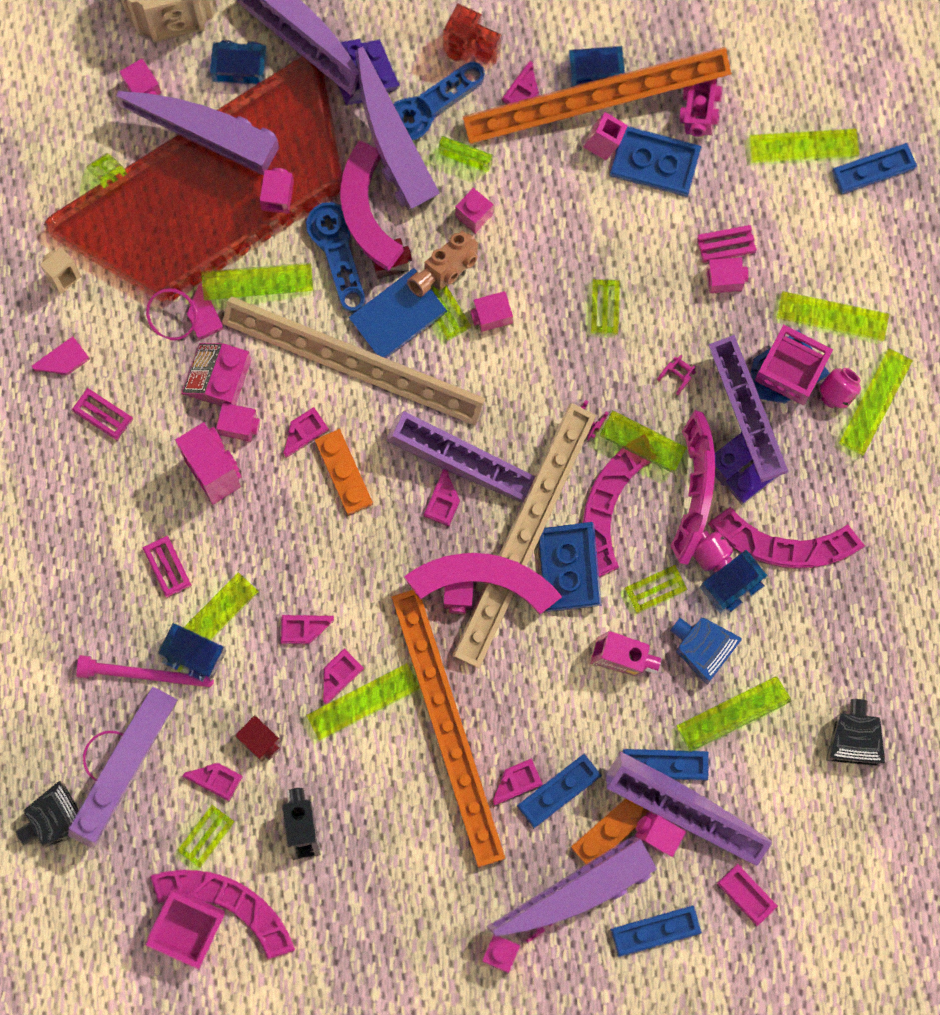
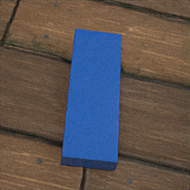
[831,143,917,195]
[622,749,709,781]
[517,753,602,829]
[610,905,702,957]

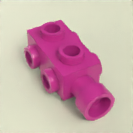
[680,79,723,137]

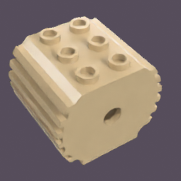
[121,0,216,43]

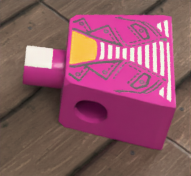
[590,631,661,676]

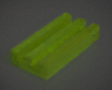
[439,136,493,172]
[86,153,127,188]
[591,279,620,335]
[431,285,471,341]
[624,565,687,614]
[177,805,235,869]

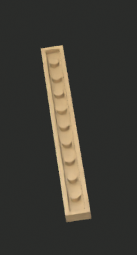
[222,296,486,426]
[452,403,596,668]

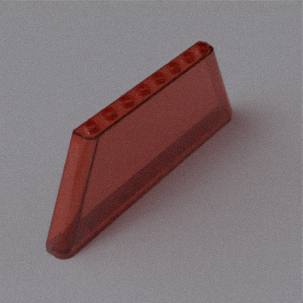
[44,56,342,302]

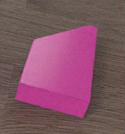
[502,60,539,104]
[187,283,224,340]
[32,336,90,376]
[284,407,329,458]
[424,469,460,527]
[281,615,334,644]
[323,648,364,705]
[492,758,543,806]
[183,762,243,802]

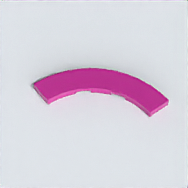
[340,140,404,271]
[670,410,715,565]
[583,434,657,577]
[708,506,865,569]
[403,553,562,615]
[150,870,295,959]

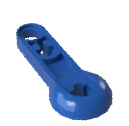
[393,62,485,141]
[306,202,365,313]

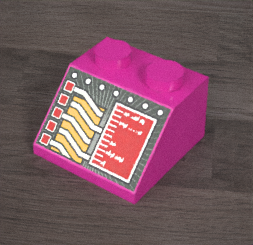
[181,343,252,407]

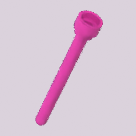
[76,655,214,687]

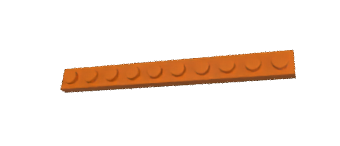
[463,47,732,144]
[391,590,506,868]

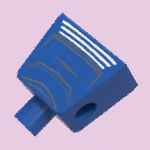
[670,617,742,685]

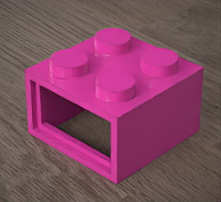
[755,324,833,406]
[146,887,225,969]

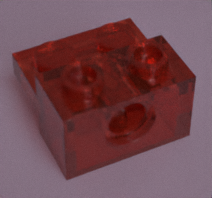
[443,3,502,64]

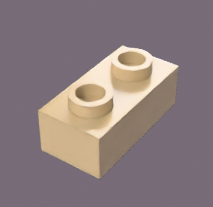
[40,247,81,294]

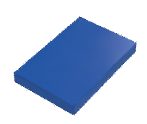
[610,126,702,197]
[349,268,448,358]
[539,522,602,612]

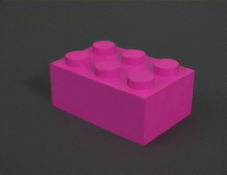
[175,422,242,505]

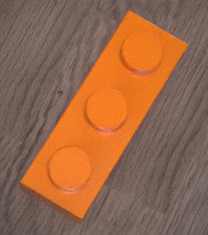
[314,429,373,515]
[570,798,653,865]

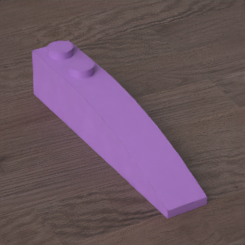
[237,0,359,95]
[355,46,440,210]
[116,91,279,175]
[708,335,789,482]
[385,411,535,503]
[68,687,178,850]
[606,751,772,866]
[486,836,657,936]

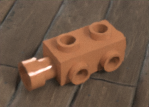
[407,231,478,297]

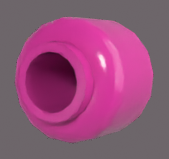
[820,367,861,409]
[693,530,733,573]

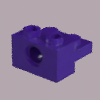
[337,39,400,106]
[715,432,779,505]

